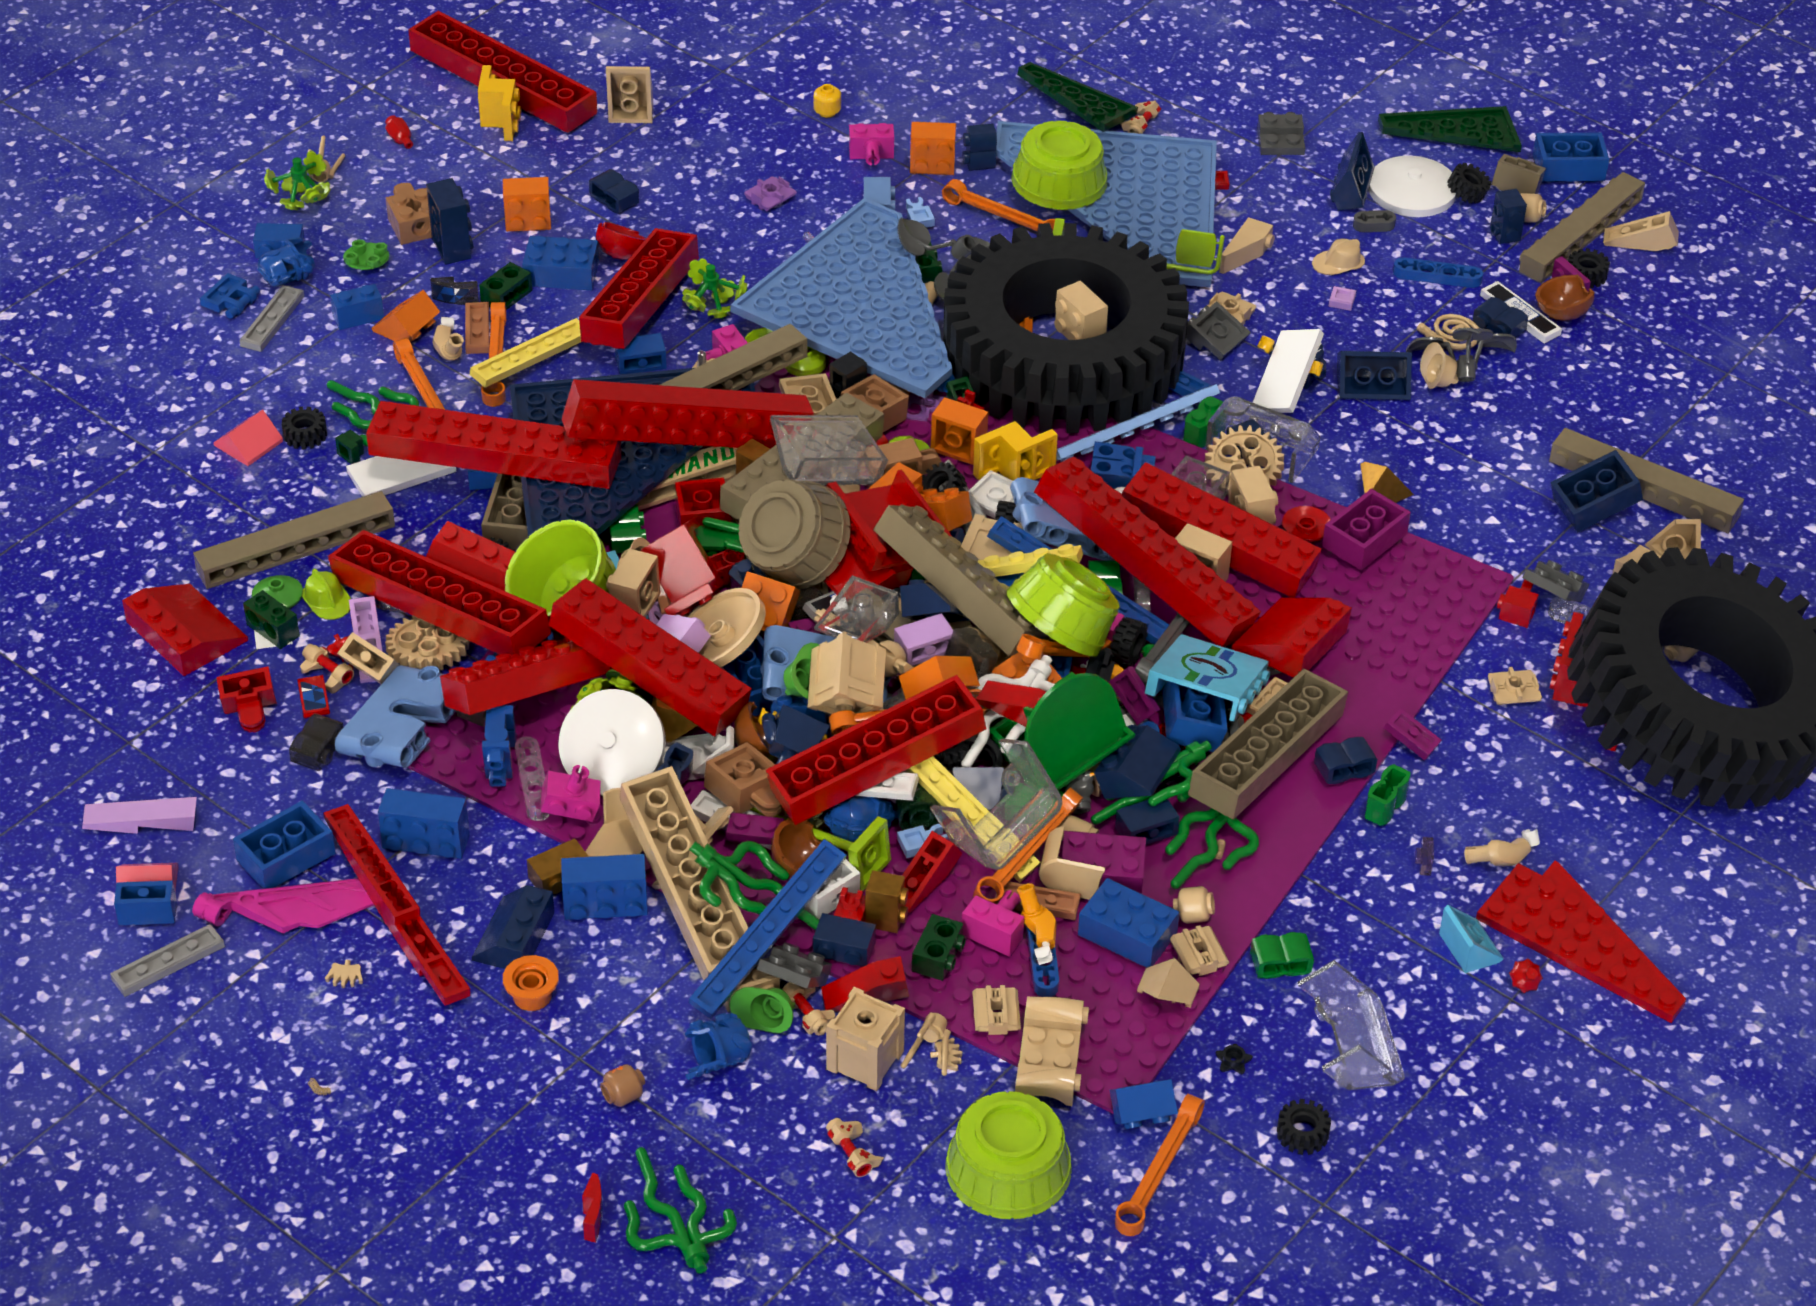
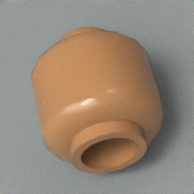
[600,1064,645,1107]

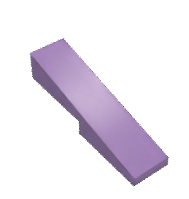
[349,596,383,683]
[82,797,197,834]

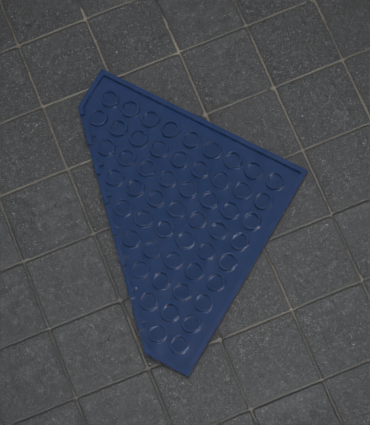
[510,368,756,538]

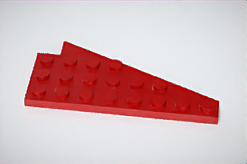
[1476,861,1686,1023]

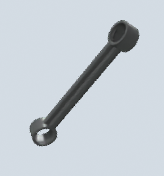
[1135,612,1190,686]

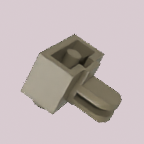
[1491,154,1546,194]

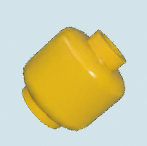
[813,84,841,118]

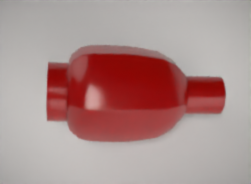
[385,115,413,149]

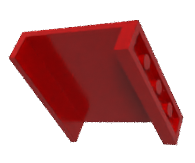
[827,469,952,571]

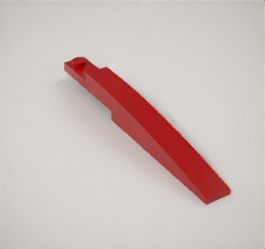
[323,804,470,1006]

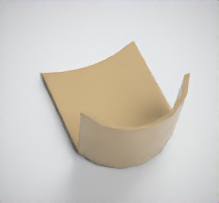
[585,788,643,857]
[1039,826,1105,900]

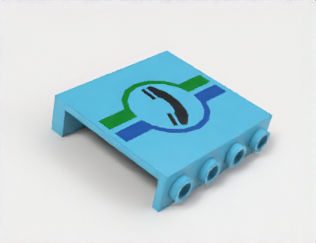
[1145,634,1270,722]

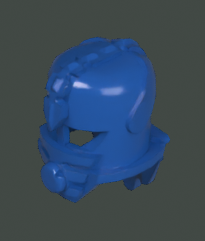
[257,238,315,287]
[823,796,900,842]
[685,1013,752,1080]

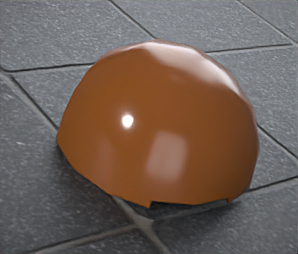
[1535,274,1595,321]
[734,701,778,764]
[771,818,833,879]

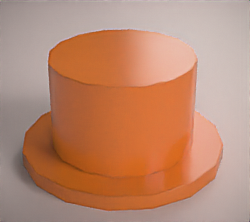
[503,955,559,1011]

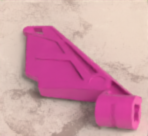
[192,878,374,933]

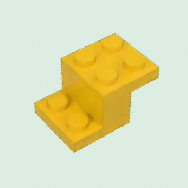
[478,65,521,141]
[973,421,1058,481]

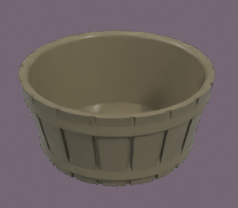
[739,479,850,589]

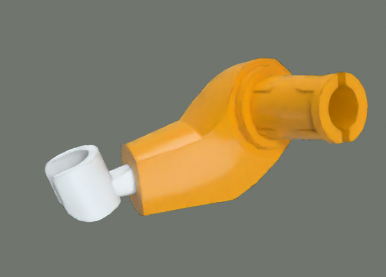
[1017,883,1057,965]

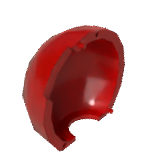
[596,222,646,260]

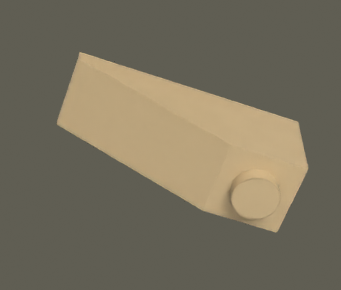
[1603,211,1679,251]
[1219,217,1275,274]

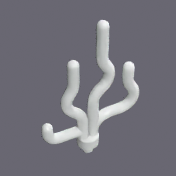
[961,655,1055,767]

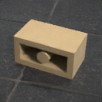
[337,632,399,684]

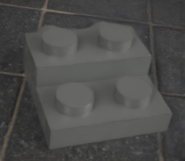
[1257,112,1305,155]
[1186,301,1251,361]
[1522,559,1590,602]
[757,943,832,989]

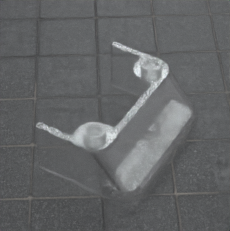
[1205,396,1320,483]
[930,738,1062,870]
[1297,960,1405,1090]

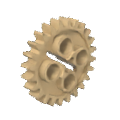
[1205,425,1284,496]
[385,615,470,670]

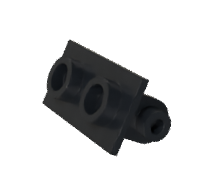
[1085,648,1115,683]

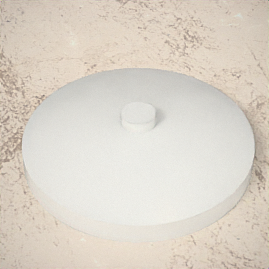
[1369,156,1456,217]
[558,689,666,796]

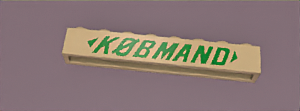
[636,446,738,511]

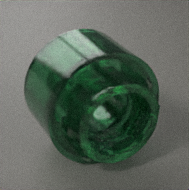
[896,783,945,831]

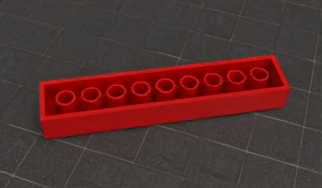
[408,11,598,133]
[562,379,814,449]
[366,401,622,489]
[1034,456,1261,647]
[328,530,551,655]

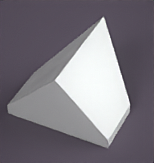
[693,726,735,774]

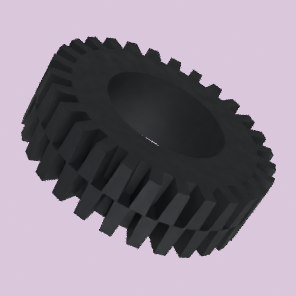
[943,223,1189,433]
[1567,547,1816,809]

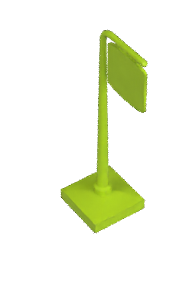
[1053,218,1225,274]
[750,807,891,891]

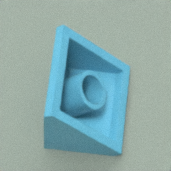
[1439,905,1504,973]

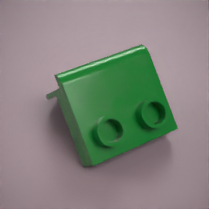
[990,672,1135,797]

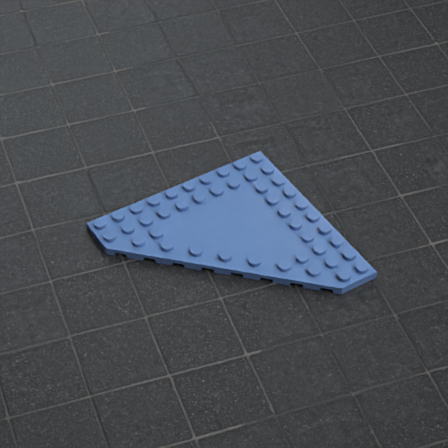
[996,121,1217,287]
[730,198,952,398]

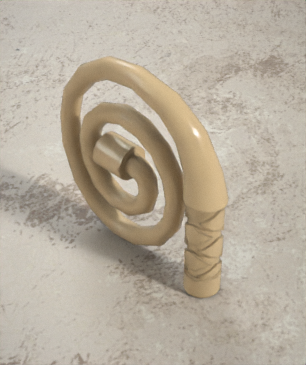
[1417,314,1479,350]

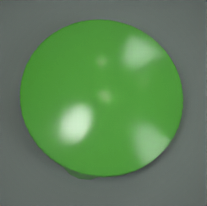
[343,239,389,270]

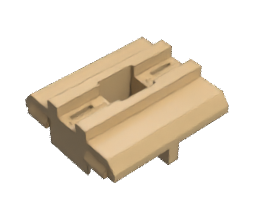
[1207,291,1256,325]
[1488,667,1542,705]
[1170,925,1229,976]
[973,985,1021,1035]

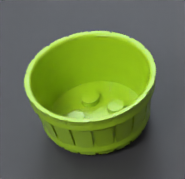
[1011,121,1107,210]
[505,520,616,630]
[1006,553,1120,656]
[945,1091,1072,1219]

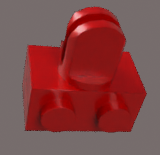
[216,666,277,732]

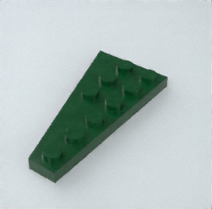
[1017,62,1138,132]
[1378,106,1522,152]

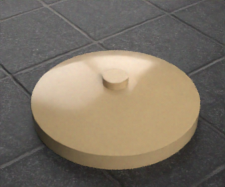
[688,588,766,667]

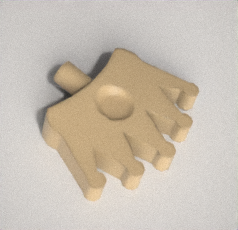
[325,960,363,988]
[930,1038,963,1071]

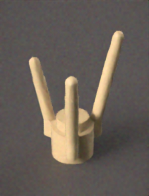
[308,135,345,182]
[901,1012,951,1076]

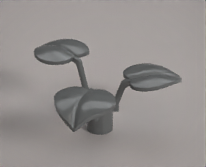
[898,218,990,301]
[1406,328,1517,382]

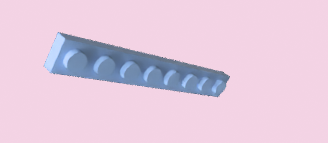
[1056,384,1220,462]

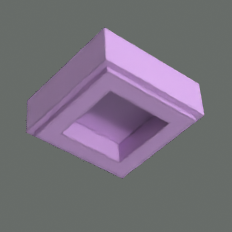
[1329,286,1356,311]

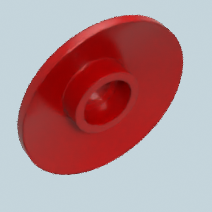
[1282,506,1331,542]

